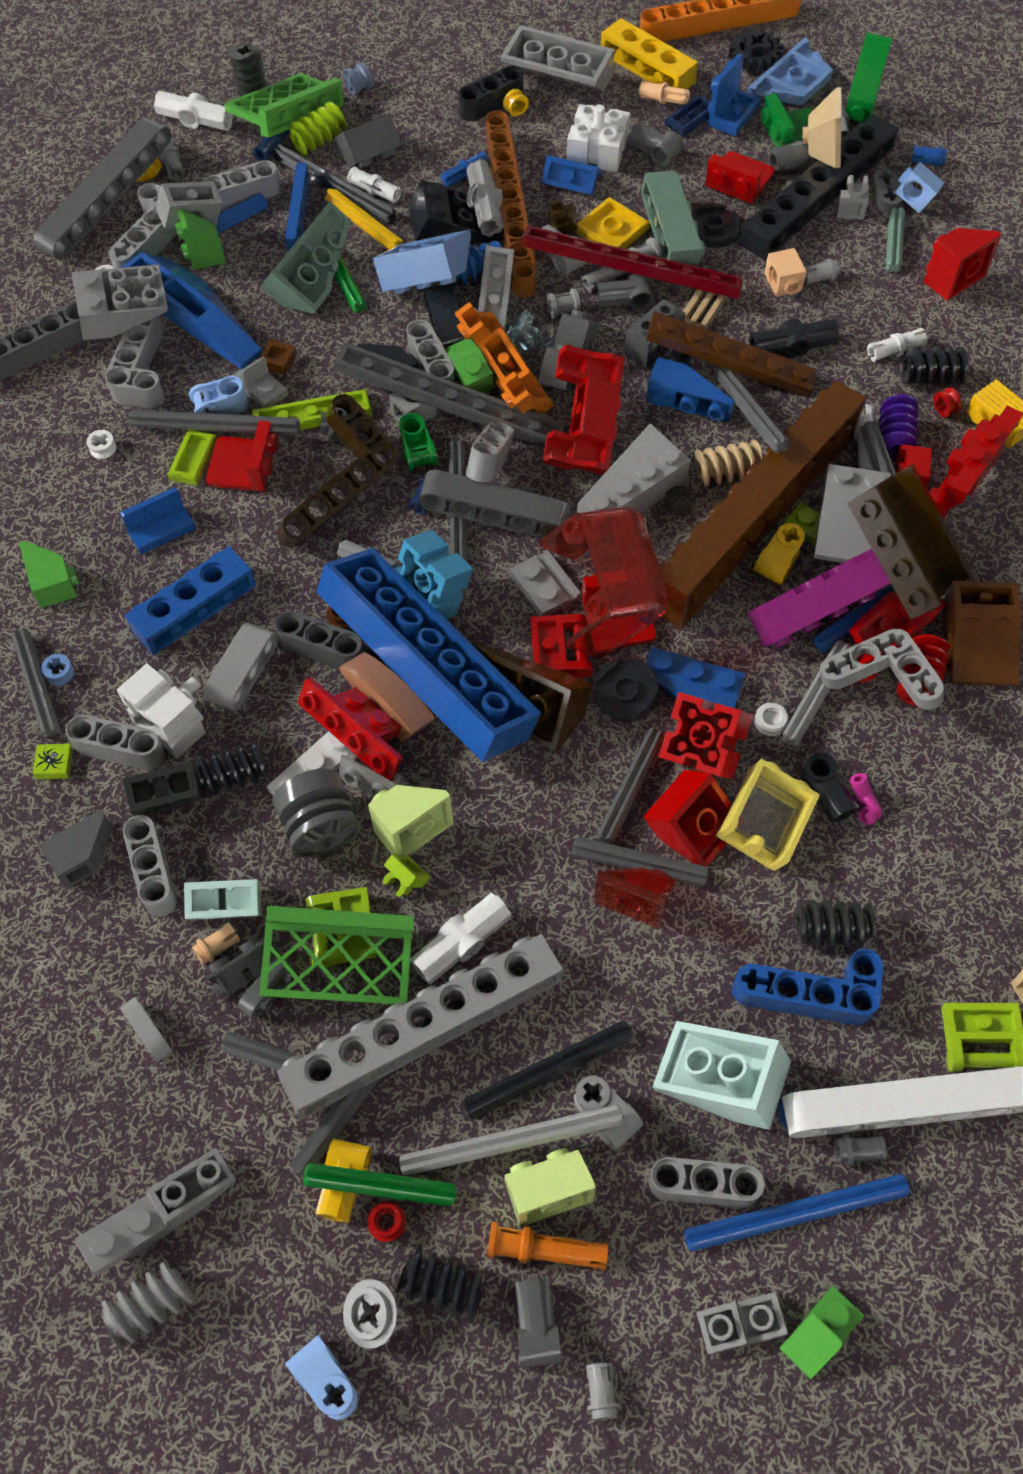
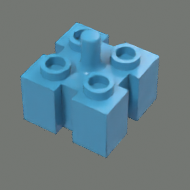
[395,530,474,620]

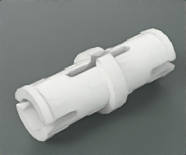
[347,167,401,204]
[867,328,927,362]

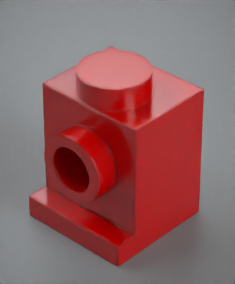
[895,444,932,486]

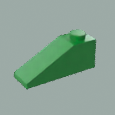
[845,32,893,123]

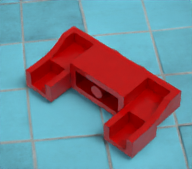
[543,344,625,475]
[929,405,1023,519]

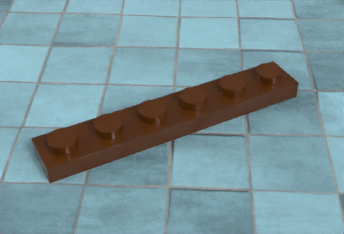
[646,311,816,397]

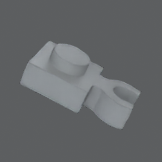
[837,175,869,219]

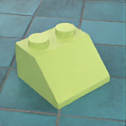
[368,785,453,855]
[504,1148,596,1228]

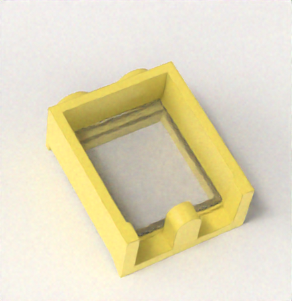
[716,759,820,871]

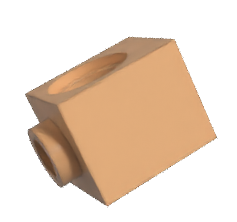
[764,248,806,297]

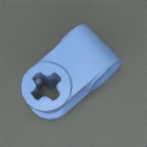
[189,376,249,415]
[285,1335,358,1420]

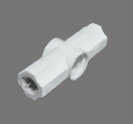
[154,91,233,131]
[410,892,511,985]

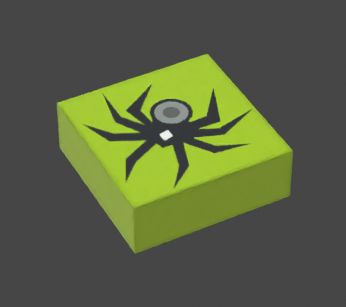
[33,744,73,779]

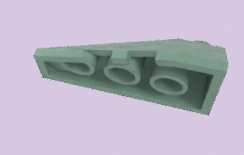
[260,201,351,314]

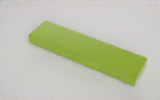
[252,389,373,430]

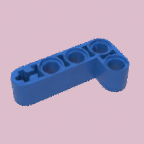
[732,949,883,1025]

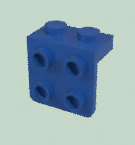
[708,53,761,137]

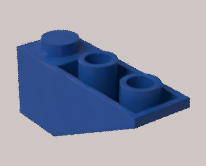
[646,357,734,423]

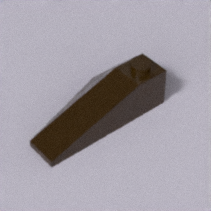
[470,642,593,752]

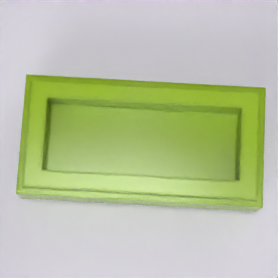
[167,430,217,486]

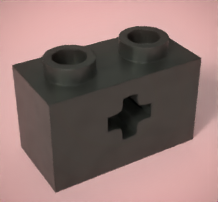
[122,762,201,816]

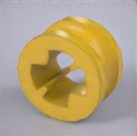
[503,89,529,117]

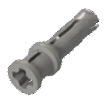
[582,237,662,293]

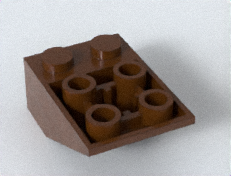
[944,581,1021,686]

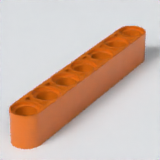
[640,0,801,42]

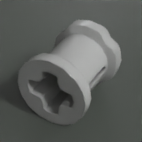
[547,288,581,319]

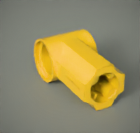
[316,1139,372,1223]

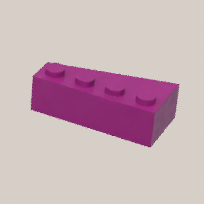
[747,548,891,648]

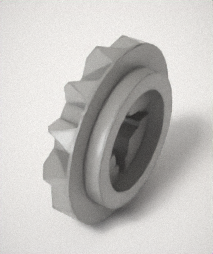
[343,1279,402,1349]

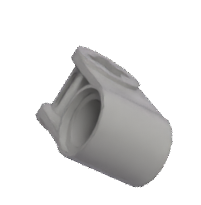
[574,1075,643,1151]

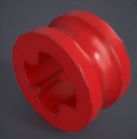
[933,388,962,418]

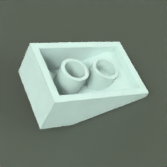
[652,1021,791,1130]

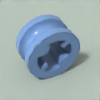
[41,654,74,686]

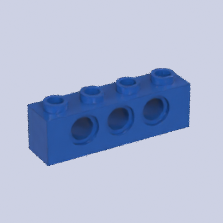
[124,546,256,656]

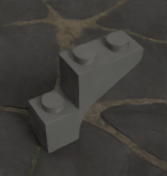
[538,309,601,390]

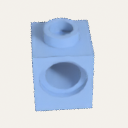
[895,162,944,213]

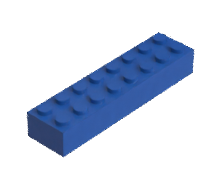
[316,548,541,763]

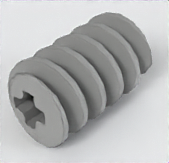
[102,1262,194,1351]

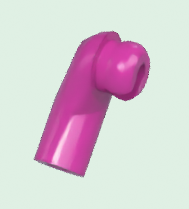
[850,773,882,825]

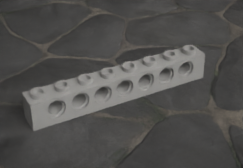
[277,934,563,1121]

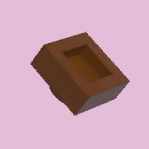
[258,339,297,375]

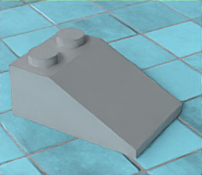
[814,464,891,563]

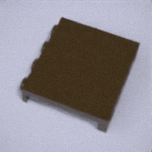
[847,464,974,619]

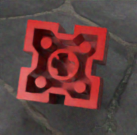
[658,692,753,780]

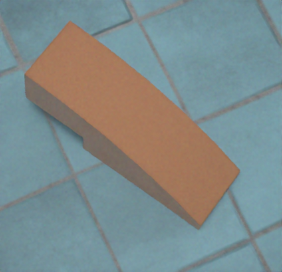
[339,652,436,743]

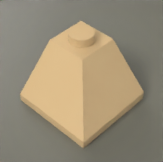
[803,87,842,168]

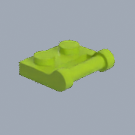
[305,887,377,969]
[941,1003,1023,1072]

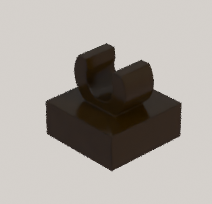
[548,199,578,234]

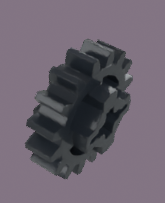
[728,28,784,74]

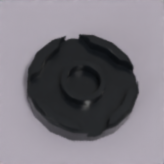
[692,203,741,248]
[594,658,659,723]

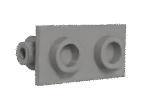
[339,752,409,798]

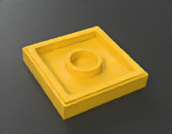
[574,197,650,249]

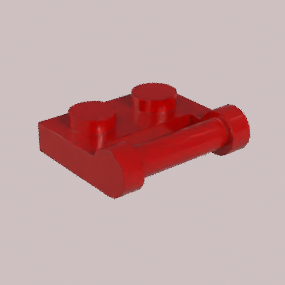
[530,614,593,678]

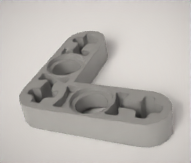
[820,629,944,710]

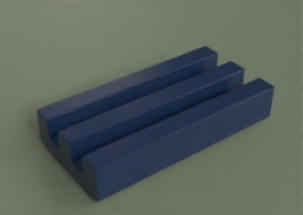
[664,94,710,137]

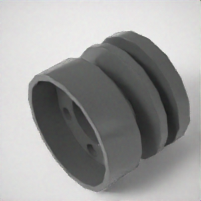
[272,768,361,858]

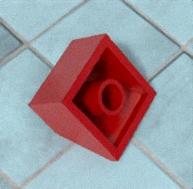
[923,228,1001,301]
[643,770,744,867]

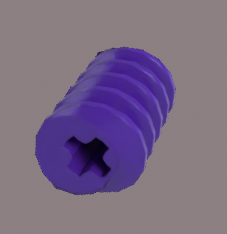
[879,394,919,462]

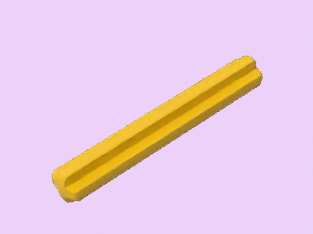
[324,189,403,250]

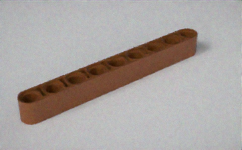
[485,111,537,298]

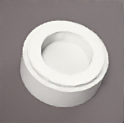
[754,703,789,736]

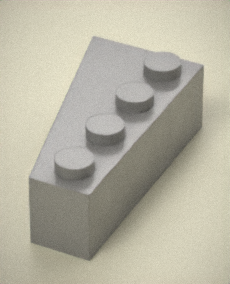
[577,424,691,544]

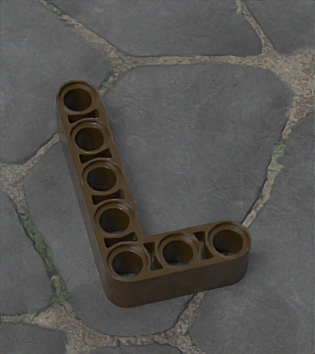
[277,394,398,548]

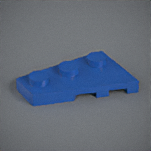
[646,647,745,708]

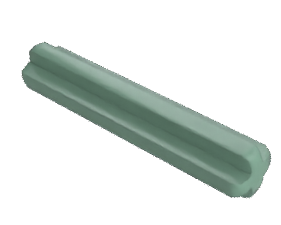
[885,207,905,273]

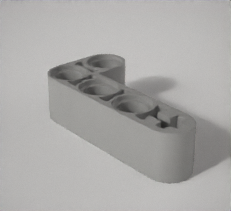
[109,183,178,268]
[105,315,165,408]

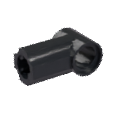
[800,752,859,823]

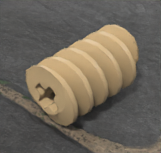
[695,440,762,487]

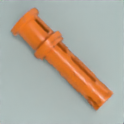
[487,1221,608,1270]

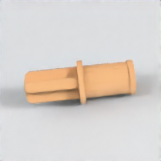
[639,81,690,105]

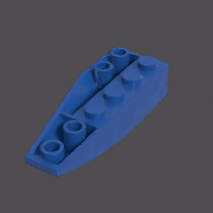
[121,252,262,370]

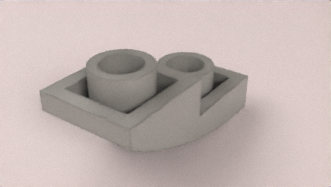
[696,1292,789,1355]

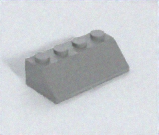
[500,25,614,92]

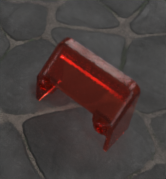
[539,507,669,658]

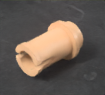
[192,923,240,965]

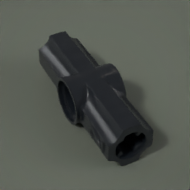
[749,319,840,358]

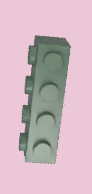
[641,171,705,267]

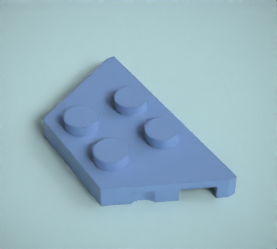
[747,38,833,105]

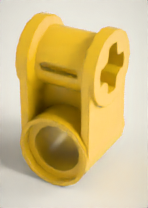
[753,523,805,585]

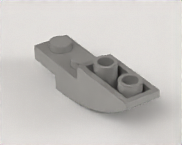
[75,1148,236,1277]

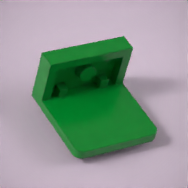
[761,93,813,147]

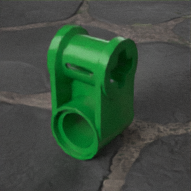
[398,413,438,472]

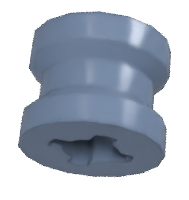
[343,62,373,96]

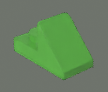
[779,1286,864,1379]

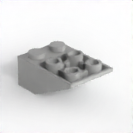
[72,265,168,340]

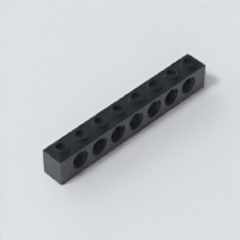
[739,114,899,261]

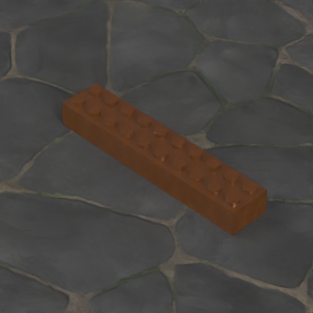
[650,380,867,630]

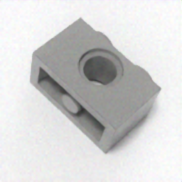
[156,181,223,229]

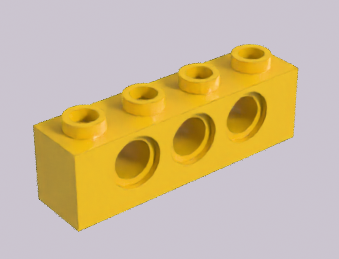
[601,18,698,89]

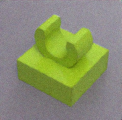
[383,854,431,897]

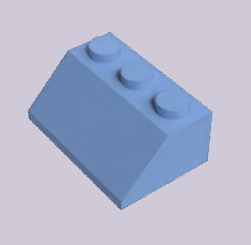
[373,230,471,294]

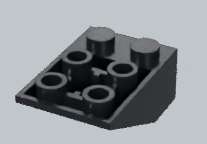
[409,179,501,244]

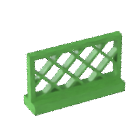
[224,73,344,138]
[259,906,414,1005]

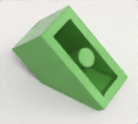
[445,339,494,393]
[19,541,80,608]

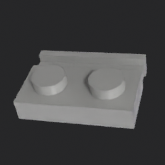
[509,549,581,616]

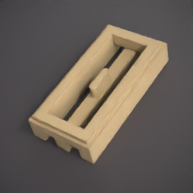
[683,289,727,330]

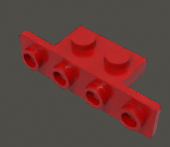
[849,592,946,683]
[298,678,402,781]

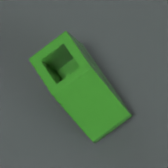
[175,209,226,270]

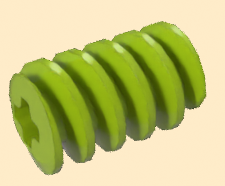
[290,102,347,156]

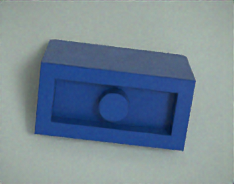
[541,155,603,195]
[120,487,196,554]

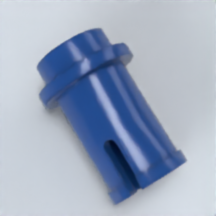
[912,145,947,168]

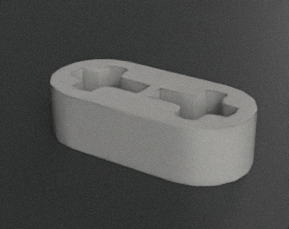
[119,997,173,1063]

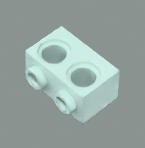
[184,879,261,920]

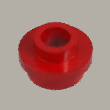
[367,1201,407,1243]

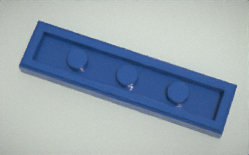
[285,162,310,252]

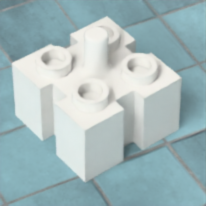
[567,104,630,172]
[117,663,206,759]

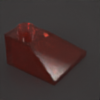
[593,867,677,929]

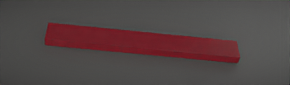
[521,225,743,299]

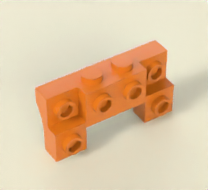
[455,302,555,415]

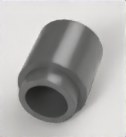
[769,141,811,174]

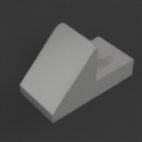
[231,357,289,408]

